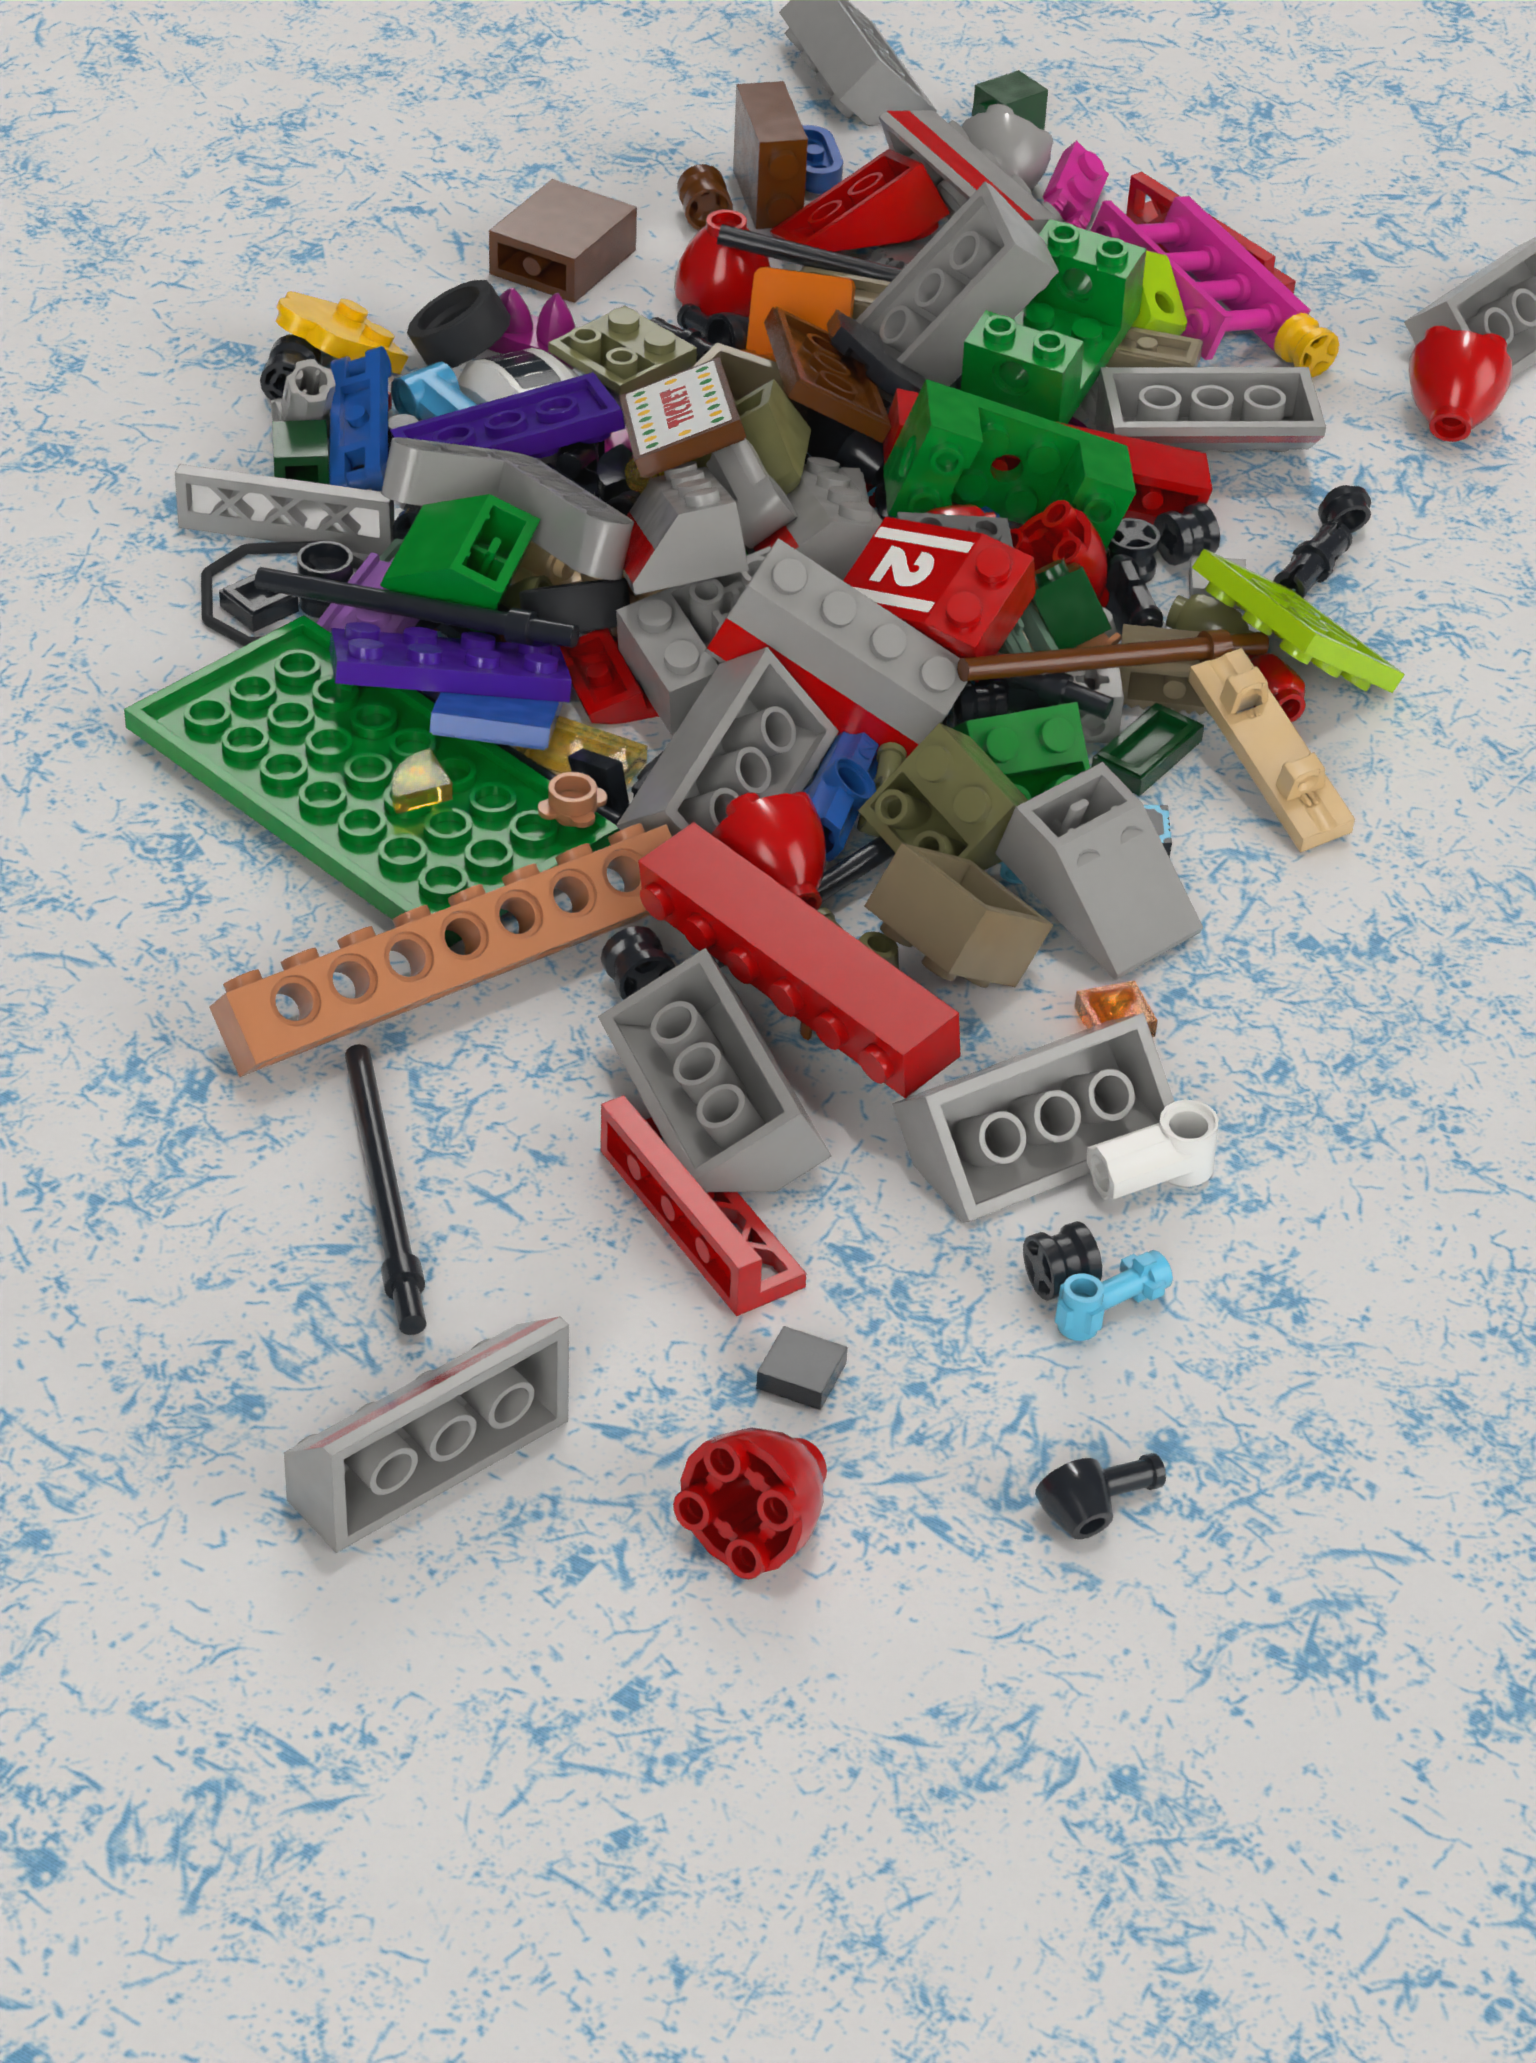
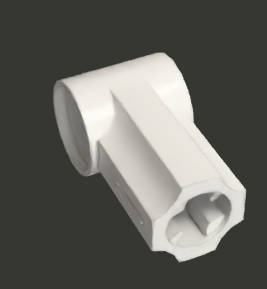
[1087,1099,1219,1200]

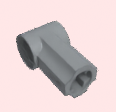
[271,359,336,439]
[706,438,797,549]

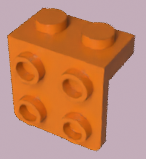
[741,267,856,362]

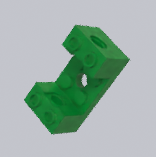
[961,219,1146,424]
[883,379,1136,551]

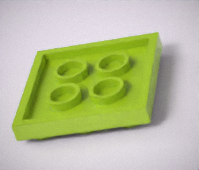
[1192,549,1405,693]

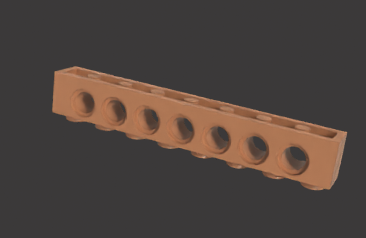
[209,823,672,1077]

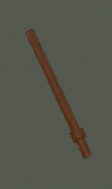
[957,629,1269,682]

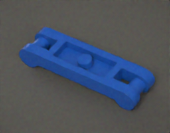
[329,346,392,492]

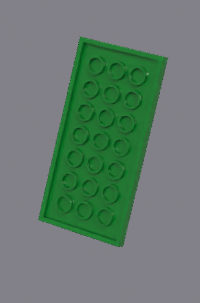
[124,615,619,947]

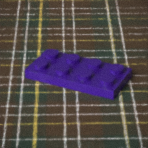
[390,372,626,458]
[329,622,572,702]

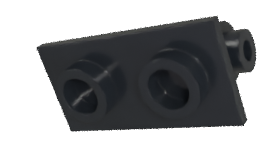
[1105,554,1167,644]

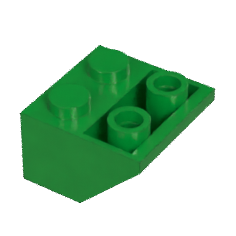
[380,494,541,633]
[952,702,1090,800]

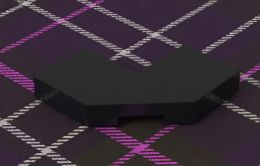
[827,309,926,396]

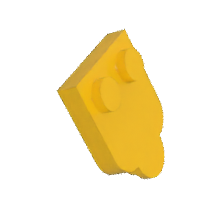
[276,291,409,374]

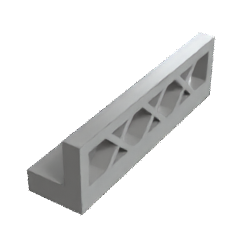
[175,464,403,556]

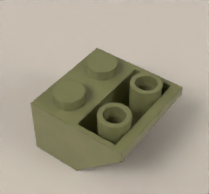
[548,305,697,396]
[692,379,811,495]
[858,723,1028,871]

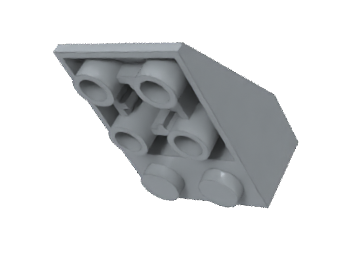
[616,546,771,734]
[995,762,1203,980]

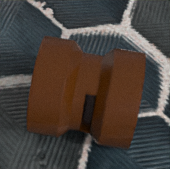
[677,164,733,230]

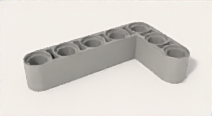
[381,437,634,580]

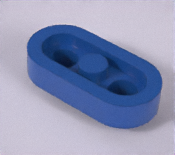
[802,125,843,194]

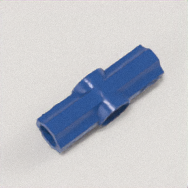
[803,731,879,862]

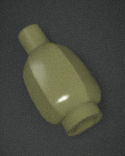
[1166,594,1270,640]

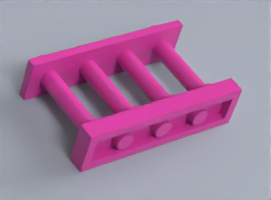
[1090,196,1311,360]

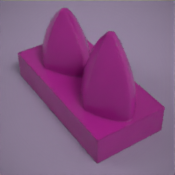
[488,287,576,370]

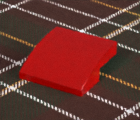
[557,628,659,724]

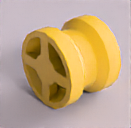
[1274,313,1340,377]

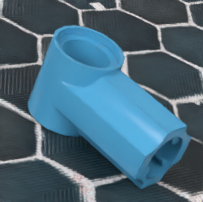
[391,361,477,420]

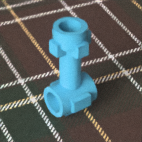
[1055,1250,1173,1341]

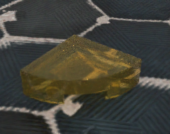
[392,748,452,814]

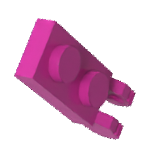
[1042,140,1109,229]

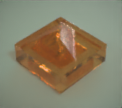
[1074,980,1158,1037]

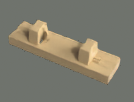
[1188,648,1355,853]

